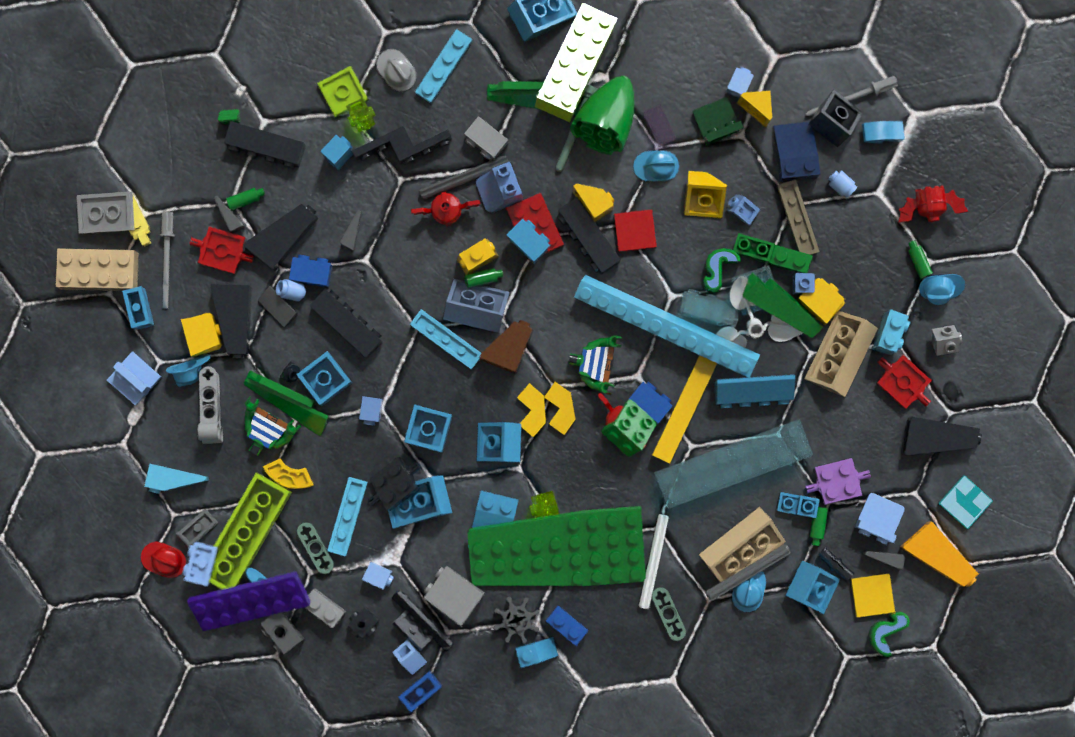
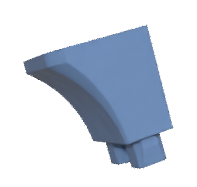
[476,162,523,213]

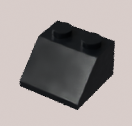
[808,90,863,147]

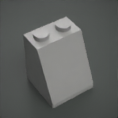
[424,566,485,626]

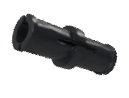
[817,547,854,582]

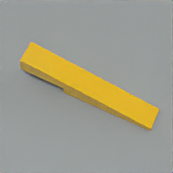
[652,355,717,463]

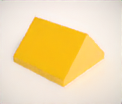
[737,91,772,128]

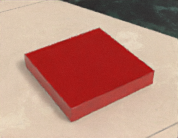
[614,209,657,252]

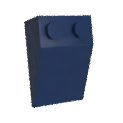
[773,122,820,182]

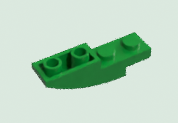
[733,233,813,273]

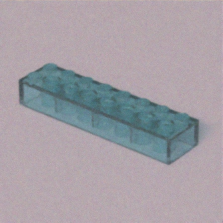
[654,419,813,509]

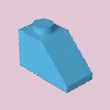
[516,637,558,668]

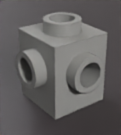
[932,325,962,356]

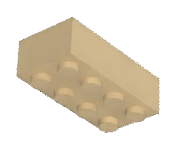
[56,249,139,291]

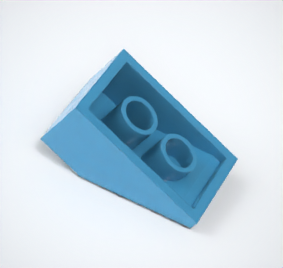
[507,0,577,42]
[388,476,452,528]
[468,491,519,547]

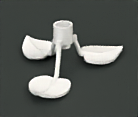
[716,276,802,348]

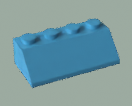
[714,375,795,408]

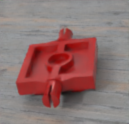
[189,227,254,274]
[877,355,932,409]

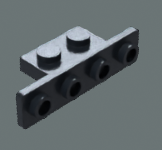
[392,590,453,652]

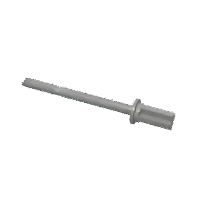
[806,76,898,116]
[159,212,175,309]

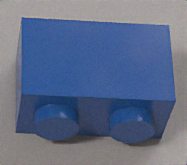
[289,255,332,288]
[628,382,673,424]
[546,606,588,645]
[399,671,442,712]

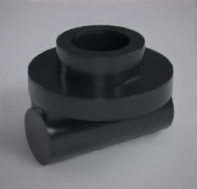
[279,361,300,383]

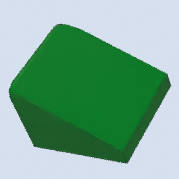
[218,109,240,125]

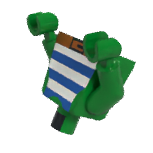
[569,336,622,395]
[244,397,301,456]

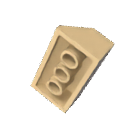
[805,311,878,397]
[699,507,786,582]

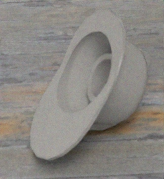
[377,49,416,91]

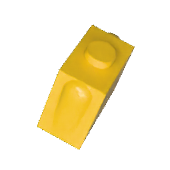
[457,238,499,274]
[797,278,845,326]
[181,313,222,357]

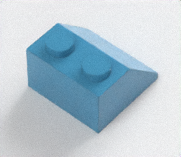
[477,422,521,462]
[786,560,840,614]

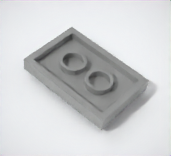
[77,192,135,234]

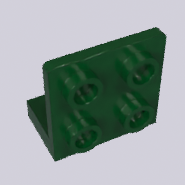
[693,97,744,146]

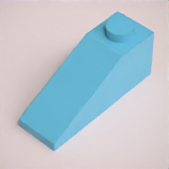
[145,464,209,494]

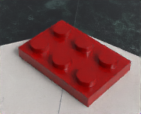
[506,193,564,261]

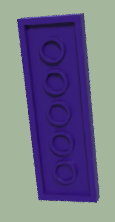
[187,572,311,631]

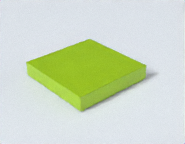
[317,66,369,118]

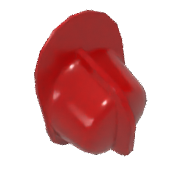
[141,542,186,578]

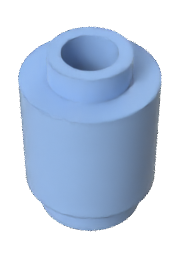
[829,170,857,198]
[276,279,306,301]

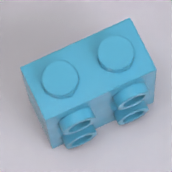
[872,309,910,355]

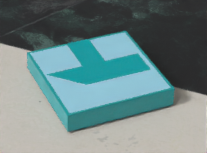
[938,475,993,529]

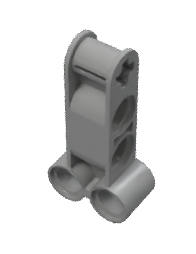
[198,366,223,444]

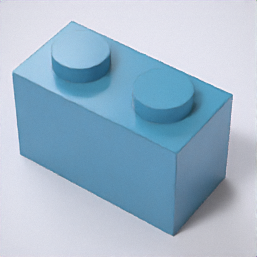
[320,135,353,170]
[507,219,550,264]
[122,286,154,330]

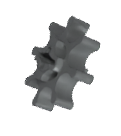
[494,597,540,643]

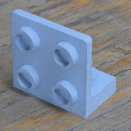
[183,542,218,586]

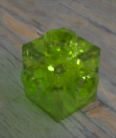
[346,98,376,132]
[529,490,560,518]

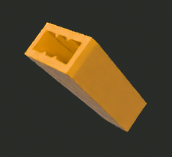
[900,521,978,587]

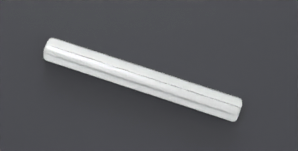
[639,514,669,609]

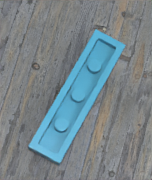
[415,29,472,103]
[410,309,481,370]
[327,477,368,556]

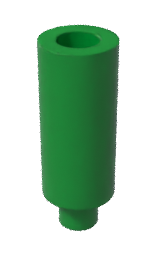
[226,188,265,211]
[908,240,933,279]
[464,268,503,288]
[810,507,828,546]

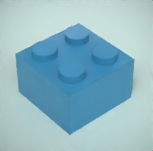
[296,351,352,406]
[404,405,452,453]

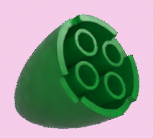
[570,76,635,155]

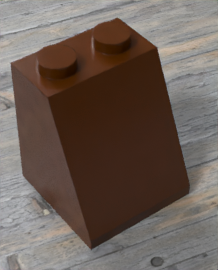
[479,320,533,374]

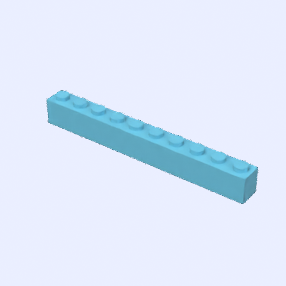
[574,275,760,378]

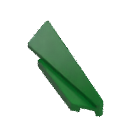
[487,81,579,115]
[743,272,823,338]
[244,371,330,436]

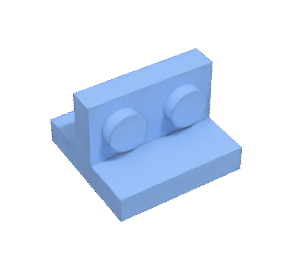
[107,352,162,406]

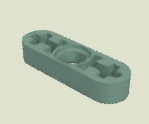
[297,523,334,574]
[652,587,686,641]

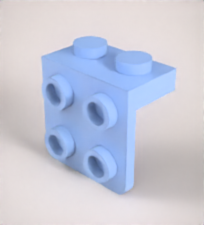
[855,493,905,545]

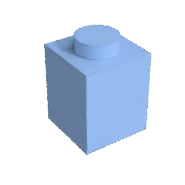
[726,67,754,98]
[362,562,394,589]

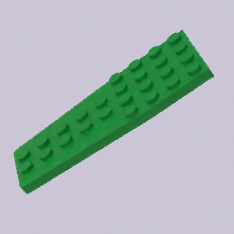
[467,506,646,586]

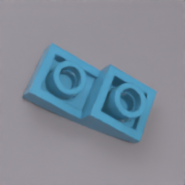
[862,121,905,143]
[777,492,819,518]

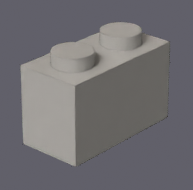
[464,116,508,160]
[305,588,346,628]

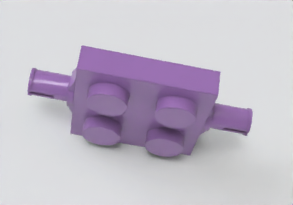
[805,458,871,505]

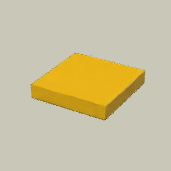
[850,574,895,617]

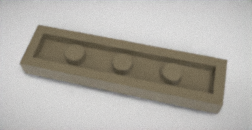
[777,180,820,255]

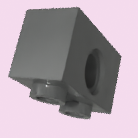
[260,612,304,654]

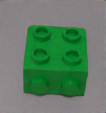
[601,399,656,457]

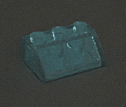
[677,289,739,328]

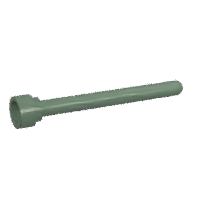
[556,85,597,172]

